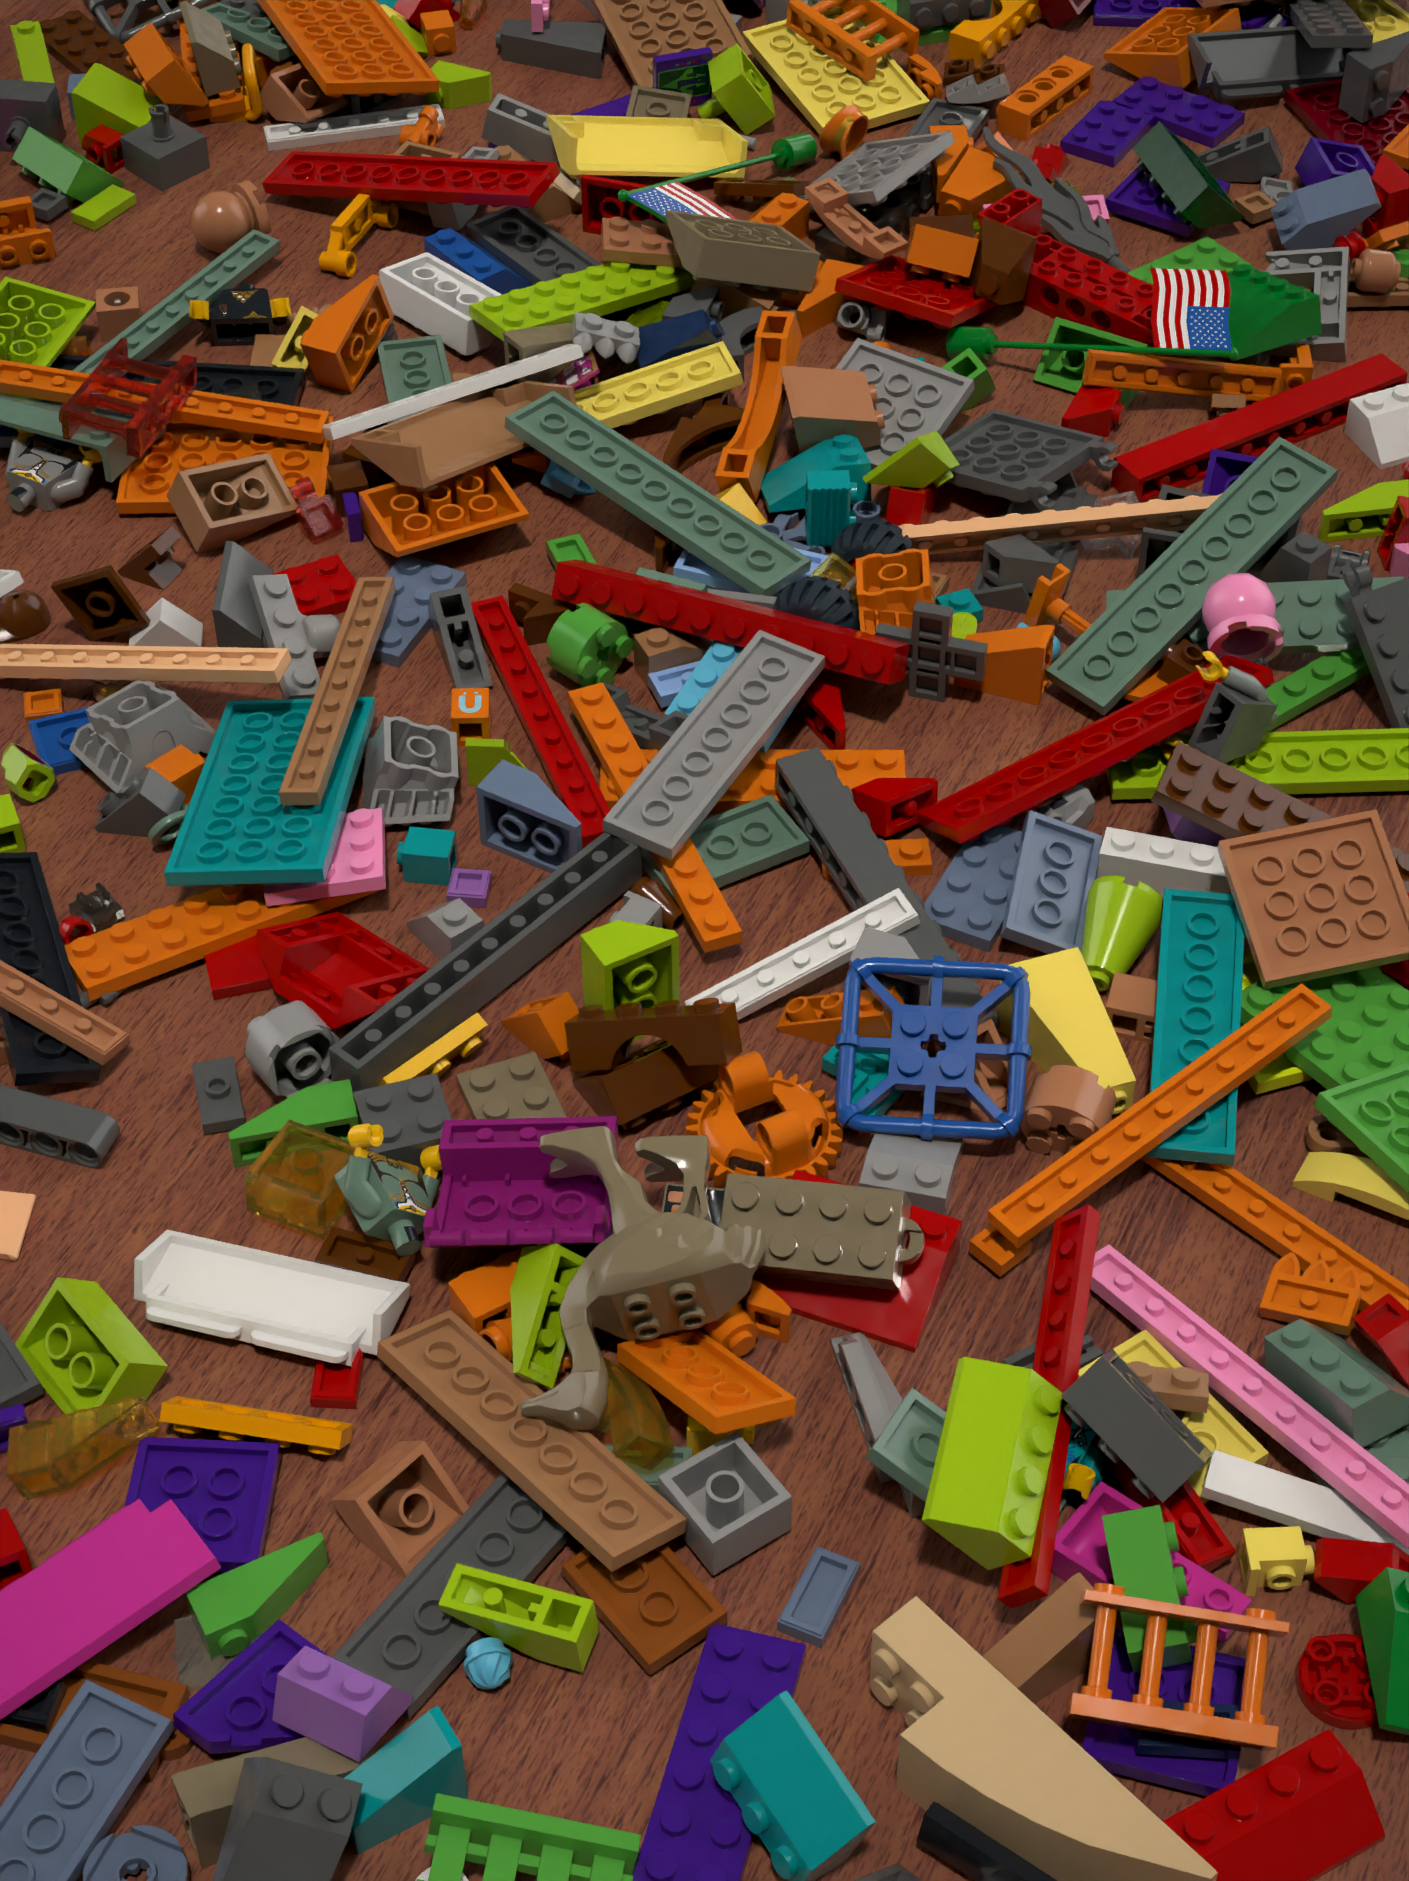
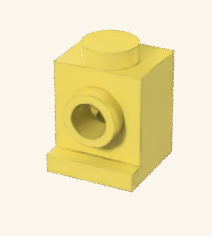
[1237,1526,1315,1596]

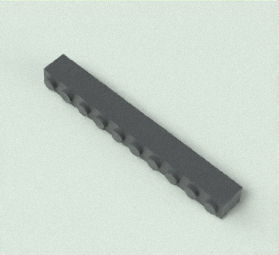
[774,747,1000,1050]
[328,832,642,1097]

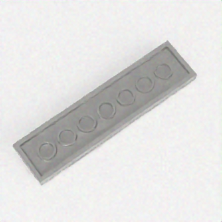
[603,630,825,860]

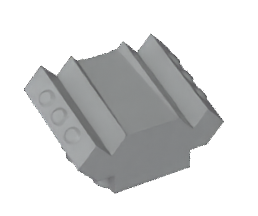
[69,679,216,793]
[361,716,459,827]

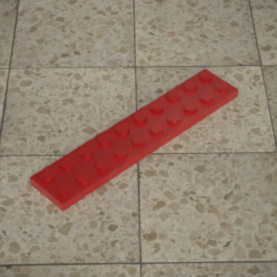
[262,151,560,209]
[917,654,1275,844]

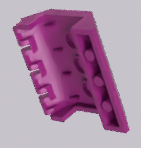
[423,1116,618,1248]

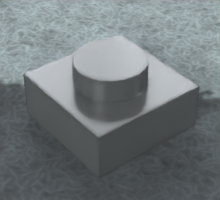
[30,188,68,222]

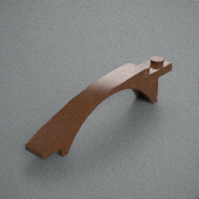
[653,391,744,573]

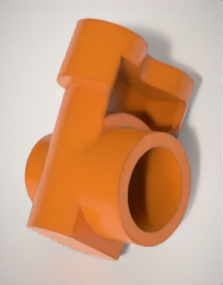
[399,105,444,147]

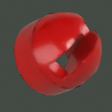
[59,916,94,945]

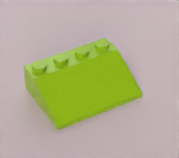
[0,276,96,367]

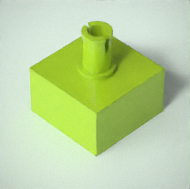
[697,43,776,135]

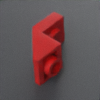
[1025,144,1069,187]
[1352,1293,1409,1390]
[1314,1537,1409,1604]

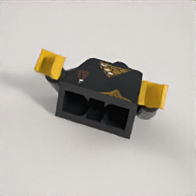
[189,283,292,347]

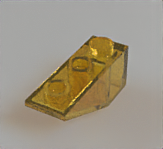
[6,1396,160,1500]

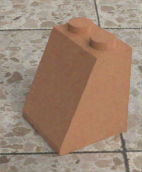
[780,366,885,454]

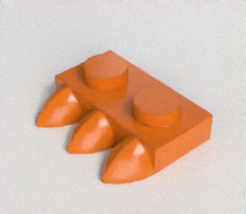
[1259,1252,1361,1336]

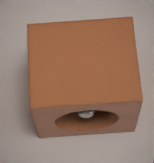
[96,286,143,342]

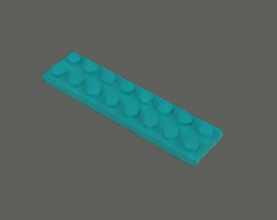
[1145,888,1245,1165]

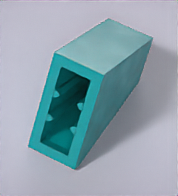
[345,1706,468,1854]

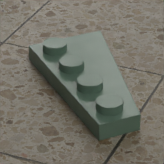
[201,3,296,62]

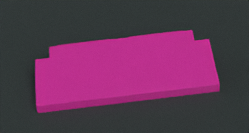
[0,1499,221,1720]

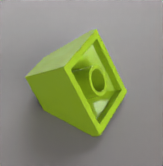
[862,430,960,488]

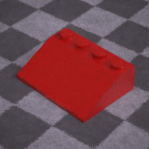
[753,1169,962,1353]

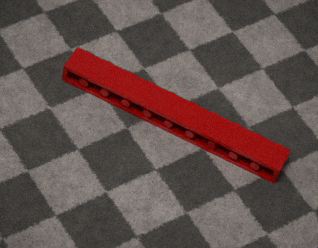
[1111,353,1408,504]
[551,559,910,685]

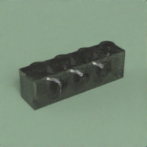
[815,186,921,265]

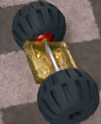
[772,518,915,631]

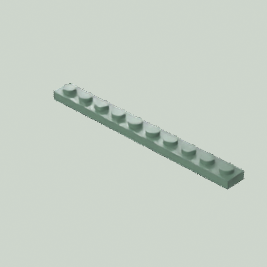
[72,229,280,378]

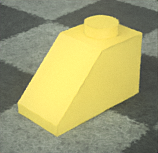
[271,306,318,372]

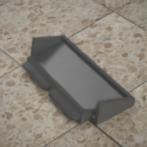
[1187,26,1360,100]
[971,471,1098,614]

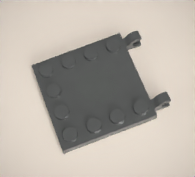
[944,410,1118,511]
[1343,564,1409,728]

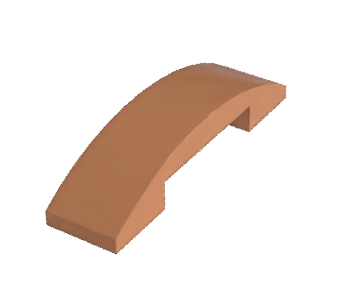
[804,177,909,259]

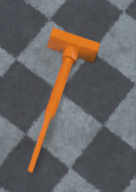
[1023,563,1168,701]

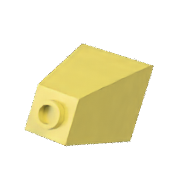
[997,947,1136,1114]

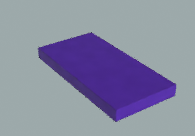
[1093,0,1203,27]

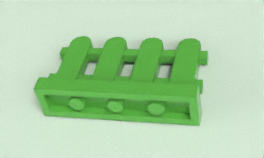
[417,1793,641,1881]

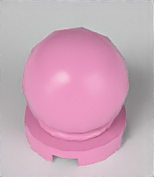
[1202,573,1284,664]

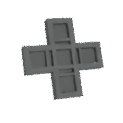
[875,601,988,703]

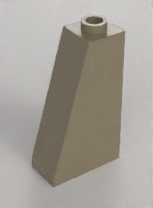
[503,322,622,383]
[171,1737,374,1869]

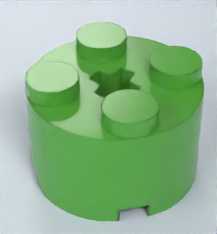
[546,603,634,687]

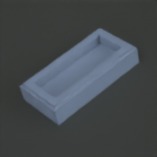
[777,1546,861,1649]

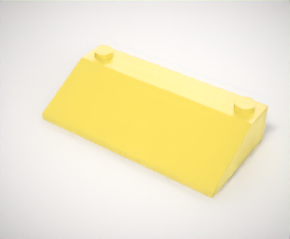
[546,115,748,181]

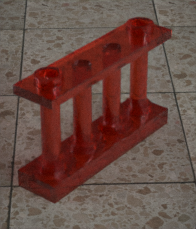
[59,338,197,459]

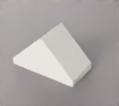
[129,598,204,647]

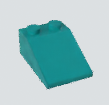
[760,434,872,513]

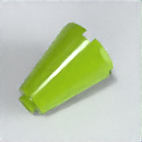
[1081,875,1163,991]

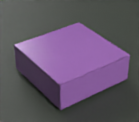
[446,868,492,908]

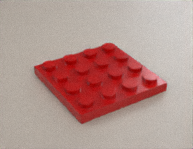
[834,255,999,330]

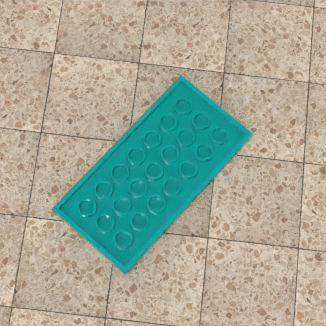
[164,696,376,887]

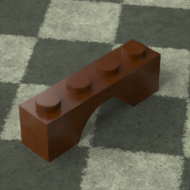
[564,998,743,1071]

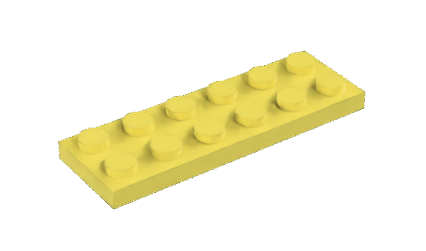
[574,341,744,429]

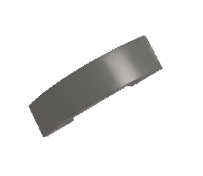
[603,682,689,749]

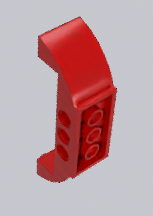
[977,188,1154,346]

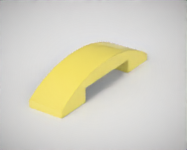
[1292,1152,1409,1220]

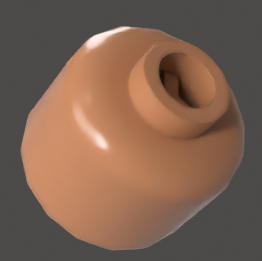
[1350,248,1401,294]

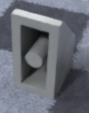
[406,898,484,960]

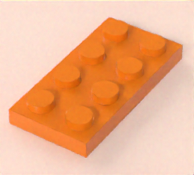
[617,1328,796,1435]

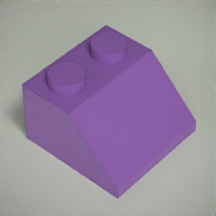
[272,1646,413,1762]

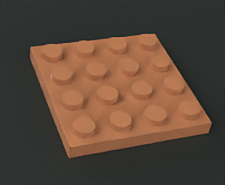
[1217,809,1409,989]

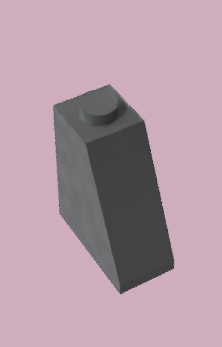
[1256,531,1332,583]

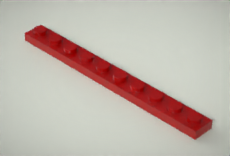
[471,595,610,848]
[998,1204,1100,1609]

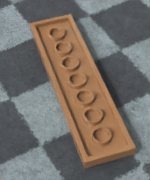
[377,1310,687,1572]

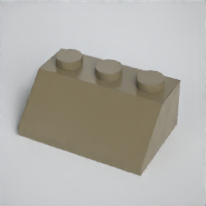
[179,1,243,96]

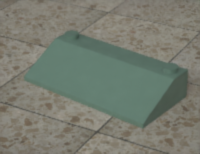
[0,393,166,483]

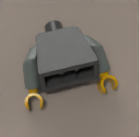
[1160,651,1277,764]

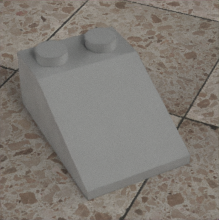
[859,1115,965,1216]

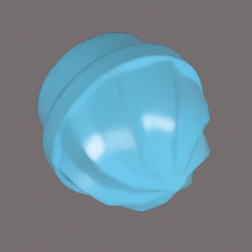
[463,1637,513,1689]

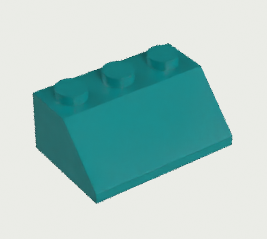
[710,1690,876,1881]

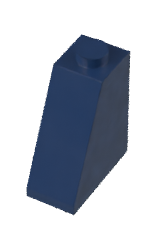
[637,309,725,369]

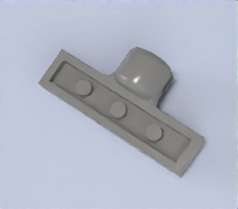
[249,574,341,699]

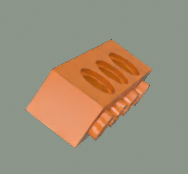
[996,55,1094,142]

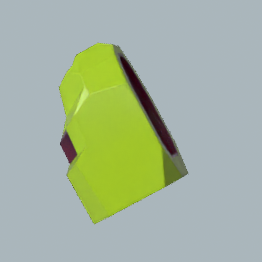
[1,742,55,802]

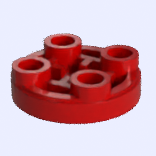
[1296,1634,1379,1730]

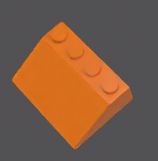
[1103,7,1242,90]
[358,461,529,558]

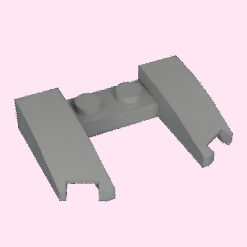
[1257,246,1350,361]

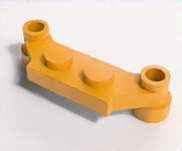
[319,194,399,277]

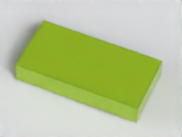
[71,184,137,231]

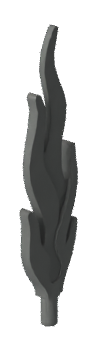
[982,126,1131,273]

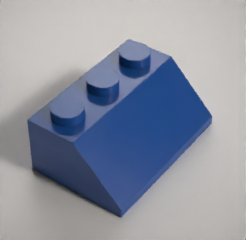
[424,228,532,295]

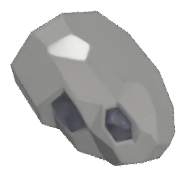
[1038,783,1095,829]

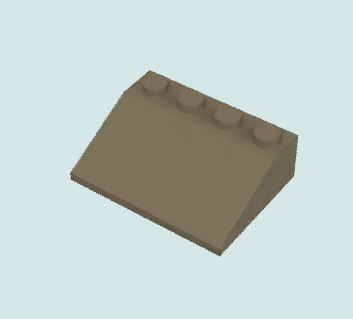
[665,210,821,294]

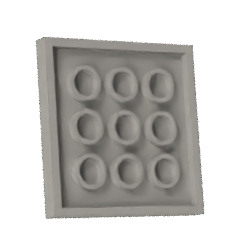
[798,131,955,214]
[789,338,975,470]

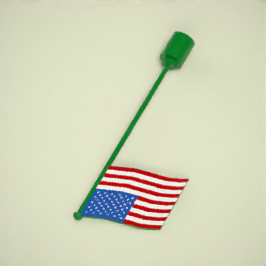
[618,133,817,225]
[946,268,1239,361]

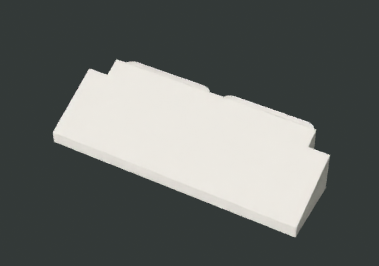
[134,1229,410,1366]

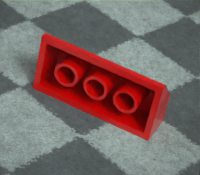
[1163,1729,1386,1881]

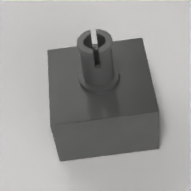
[0,79,66,152]
[120,104,210,192]

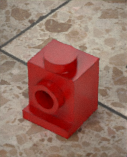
[82,124,125,174]

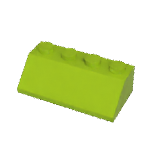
[922,1357,1063,1570]

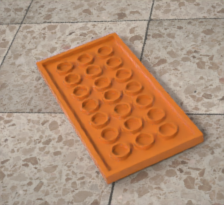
[257,0,440,97]

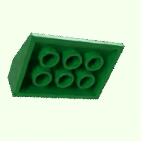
[1227,264,1322,360]

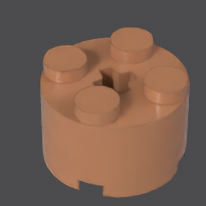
[1020,1065,1116,1154]

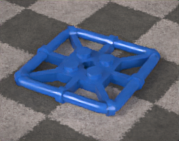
[835,956,1032,1141]

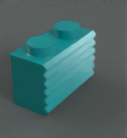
[805,470,857,547]

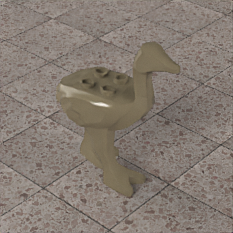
[520,1126,766,1431]

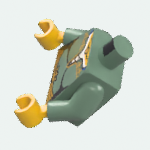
[334,1123,442,1256]

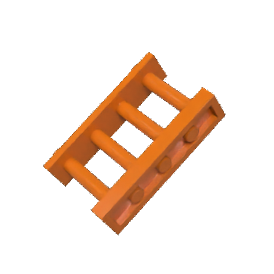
[786,0,920,82]
[1066,1583,1290,1751]

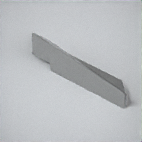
[830,1332,926,1518]

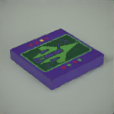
[653,47,713,107]

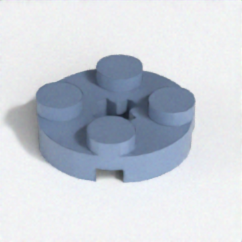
[83,1825,190,1881]

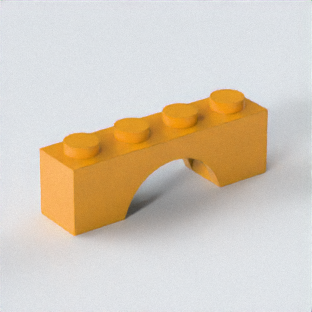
[948,0,1038,68]

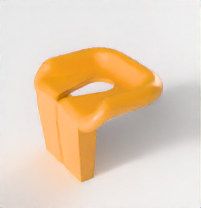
[209,43,264,122]

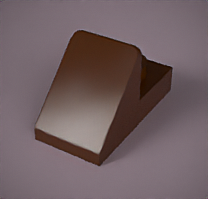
[117,525,182,590]
[508,583,577,645]

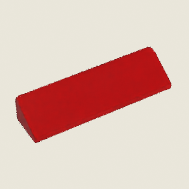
[1097,1436,1236,1572]

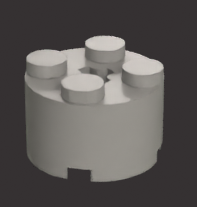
[245,1000,340,1098]

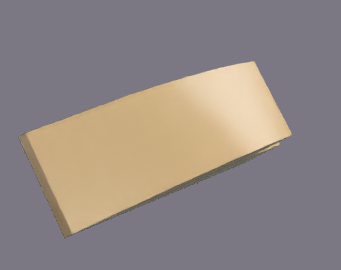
[869,1596,1218,1881]

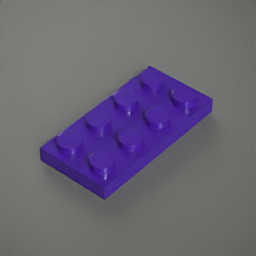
[1113,76,1245,148]

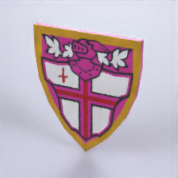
[546,349,600,391]

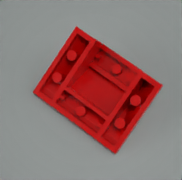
[256,912,430,1029]

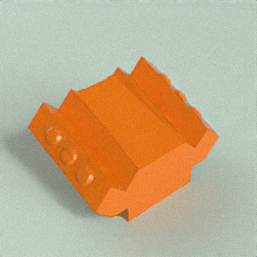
[855,548,936,635]

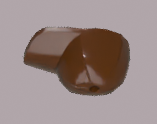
[0,590,51,644]

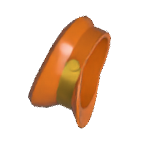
[819,105,869,161]

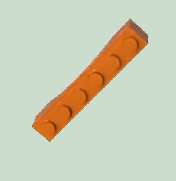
[715,310,803,503]

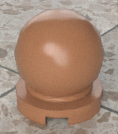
[190,180,271,254]

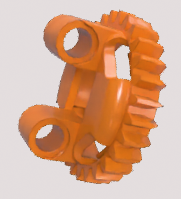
[685,1051,843,1188]

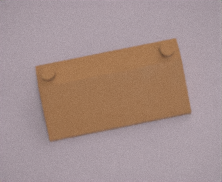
[350,380,577,492]

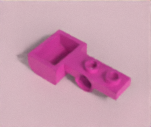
[1052,1481,1252,1643]

